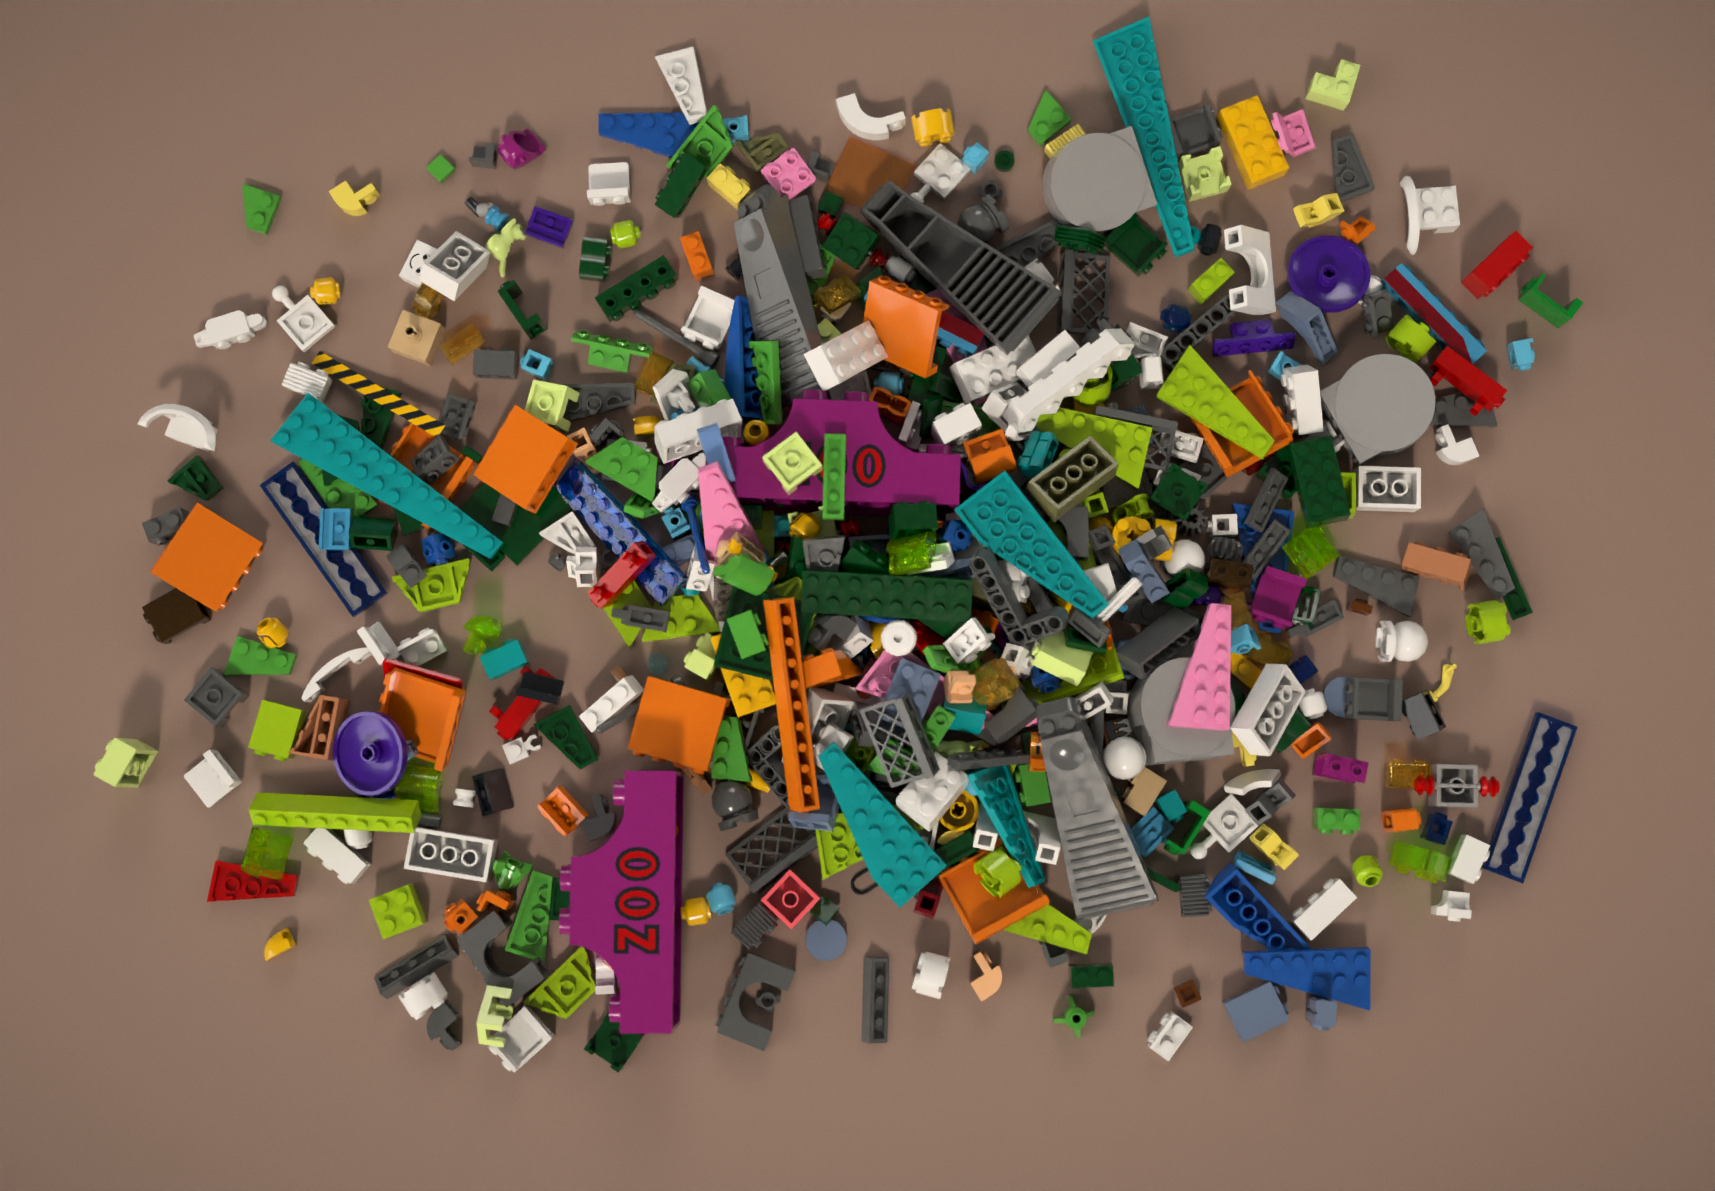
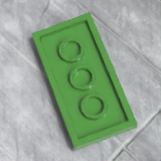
[297,459,379,522]

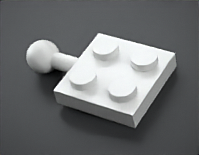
[910,143,971,203]
[272,285,336,352]
[1190,794,1258,859]

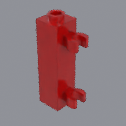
[1430,346,1508,417]
[587,541,656,609]
[488,666,556,741]

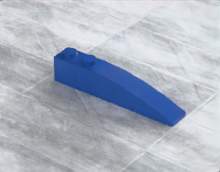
[725,296,763,423]
[1204,862,1312,950]

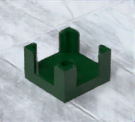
[1255,444,1297,501]
[1149,463,1208,521]
[584,1012,645,1073]

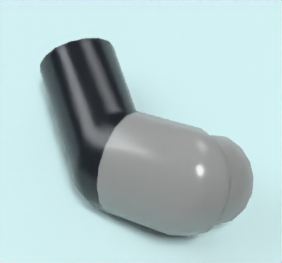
[465,197,494,217]

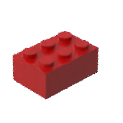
[1461,230,1533,299]

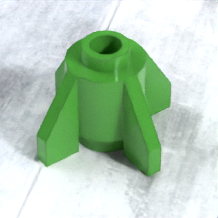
[493,851,533,891]
[1053,995,1095,1038]

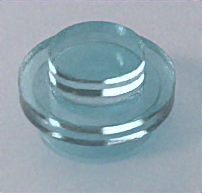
[647,653,668,674]

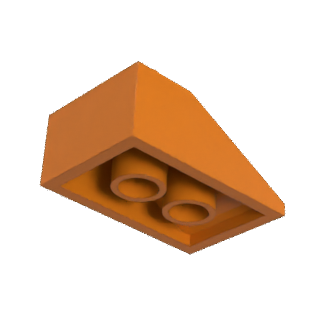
[802,648,863,689]

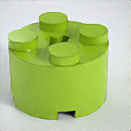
[1385,315,1436,363]
[1073,365,1113,407]
[1465,600,1511,645]
[974,846,1021,898]

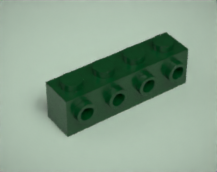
[595,255,678,322]

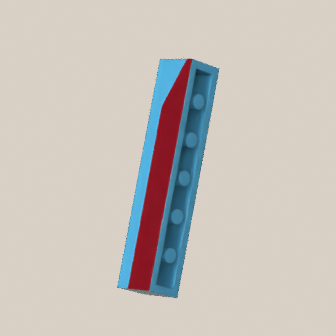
[1381,263,1487,364]
[864,277,984,357]

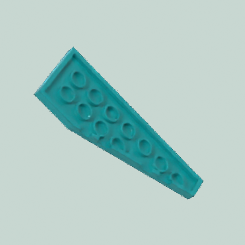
[954,470,1109,618]
[818,741,947,908]

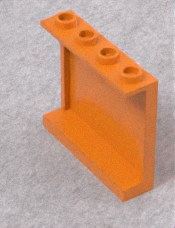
[863,276,949,378]
[1189,370,1294,478]
[473,405,578,514]
[390,423,477,532]
[150,501,264,612]
[378,668,466,772]
[627,676,731,774]
[938,837,1050,945]

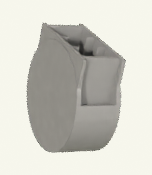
[1042,126,1157,233]
[1320,354,1435,467]
[1127,658,1235,766]

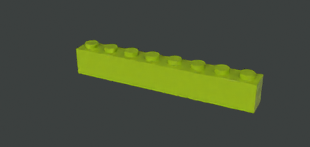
[249,792,422,833]

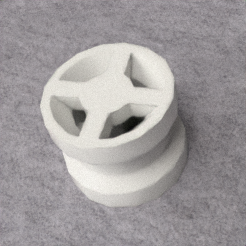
[453,788,476,808]

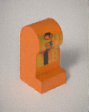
[1028,732,1046,772]

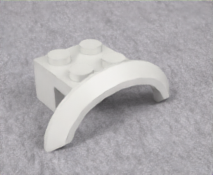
[1400,176,1460,255]
[981,382,1040,441]
[138,404,218,452]

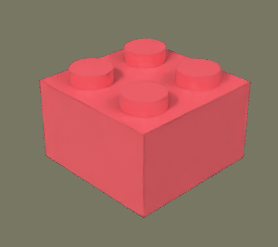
[761,869,821,929]

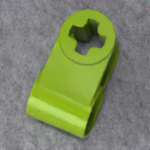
[1112,494,1154,523]

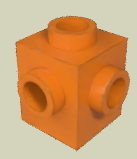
[442,898,478,934]

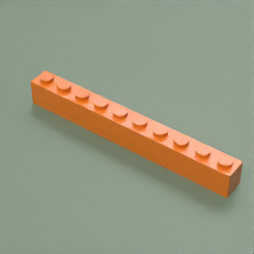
[763,598,820,813]

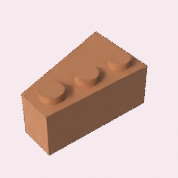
[1402,541,1472,591]
[289,695,350,761]

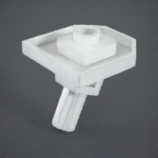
[652,369,695,421]

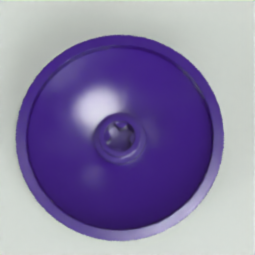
[1287,235,1370,313]
[333,711,408,796]

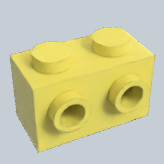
[707,164,751,210]

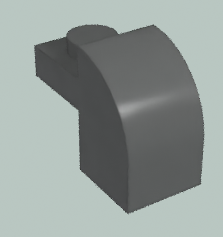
[386,543,428,588]
[807,613,857,651]
[1245,780,1296,826]
[581,794,617,841]
[427,1000,462,1051]

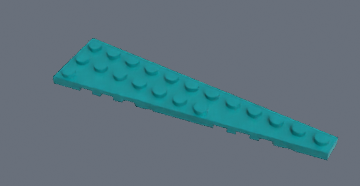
[1093,16,1195,258]
[270,393,504,559]

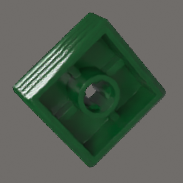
[1053,224,1107,255]

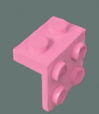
[1271,109,1316,157]
[761,148,816,201]

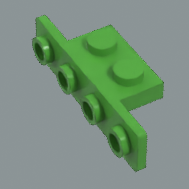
[571,330,654,373]
[907,705,956,757]

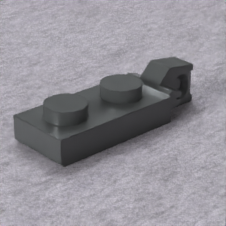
[1285,599,1344,639]
[611,605,670,633]

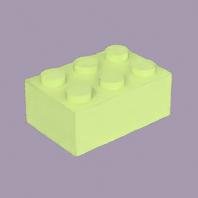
[93,737,159,788]

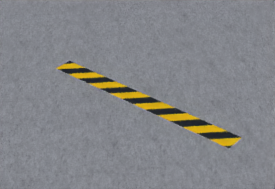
[312,351,445,438]

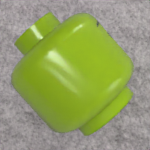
[610,220,641,248]
[1352,855,1383,887]

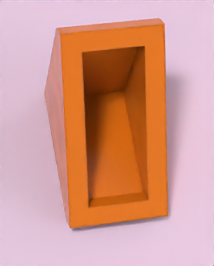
[1291,722,1332,759]

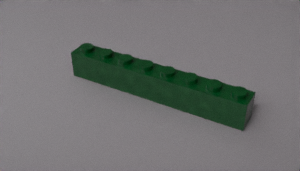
[839,539,995,661]

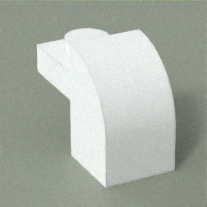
[1435,424,1479,465]

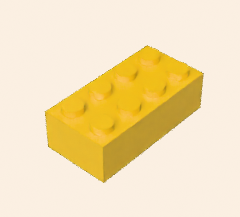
[1216,95,1289,190]
[710,634,776,718]

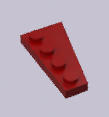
[207,860,299,902]

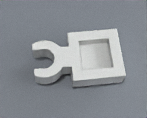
[502,735,542,765]

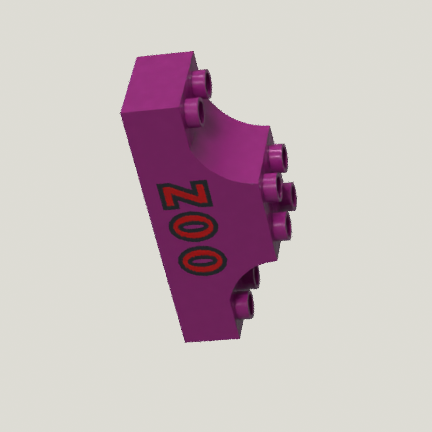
[705,390,961,518]
[559,771,684,1034]

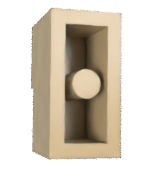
[1121,767,1167,816]

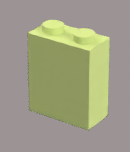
[1031,630,1093,686]

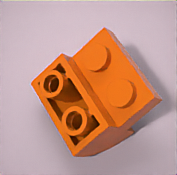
[963,429,1017,485]

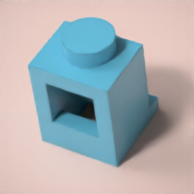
[723,115,750,143]
[961,142,989,174]
[1506,338,1535,371]
[520,349,554,381]
[1267,351,1301,381]
[661,507,692,541]
[1231,624,1261,655]

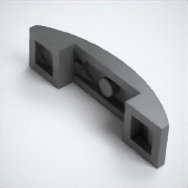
[1088,525,1145,606]

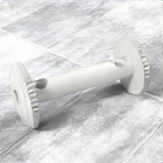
[881,620,919,657]

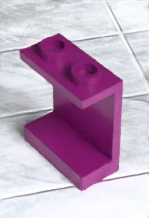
[1248,566,1307,630]
[1312,753,1369,784]

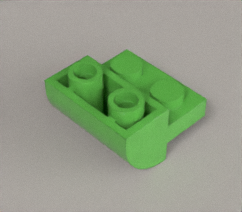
[713,554,774,596]

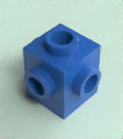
[936,520,972,553]
[421,533,455,566]
[1031,665,1062,694]

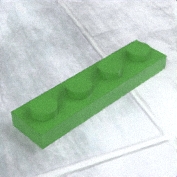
[822,434,846,520]

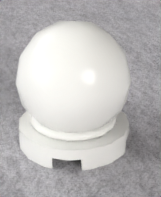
[1160,539,1205,580]
[1375,621,1428,662]
[1103,736,1147,780]

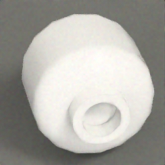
[1298,688,1327,720]
[344,829,373,850]

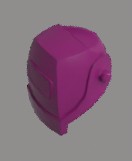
[497,128,546,169]

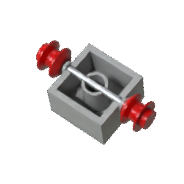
[1413,764,1500,807]

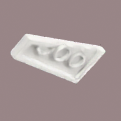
[655,47,707,125]

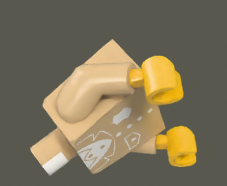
[713,531,778,583]

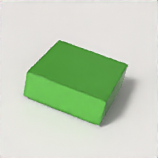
[426,154,455,183]

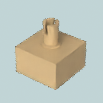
[388,310,445,366]

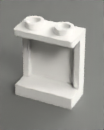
[681,286,735,350]
[488,1005,555,1073]

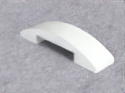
[302,647,372,703]

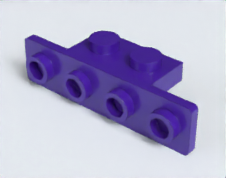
[1212,319,1296,357]

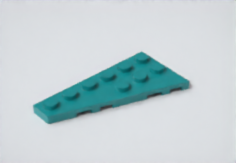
[967,765,1046,888]

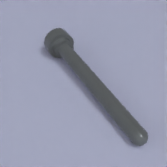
[634,309,720,368]
[596,675,685,734]

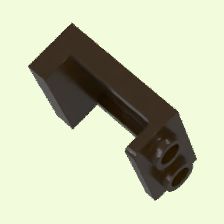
[1203,558,1254,591]
[142,588,211,644]

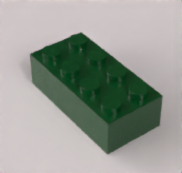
[1287,435,1351,529]

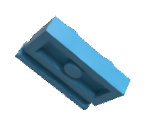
[319,508,352,551]
[1130,807,1175,858]
[1234,849,1276,885]

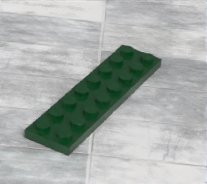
[801,569,973,622]

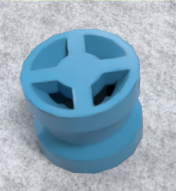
[484,206,510,232]

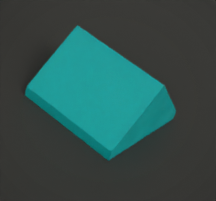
[942,691,988,735]

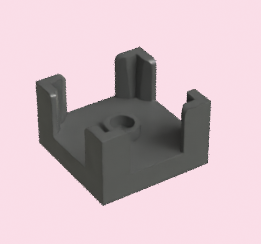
[184,668,250,727]

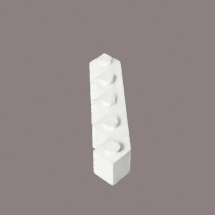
[1003,328,1135,432]

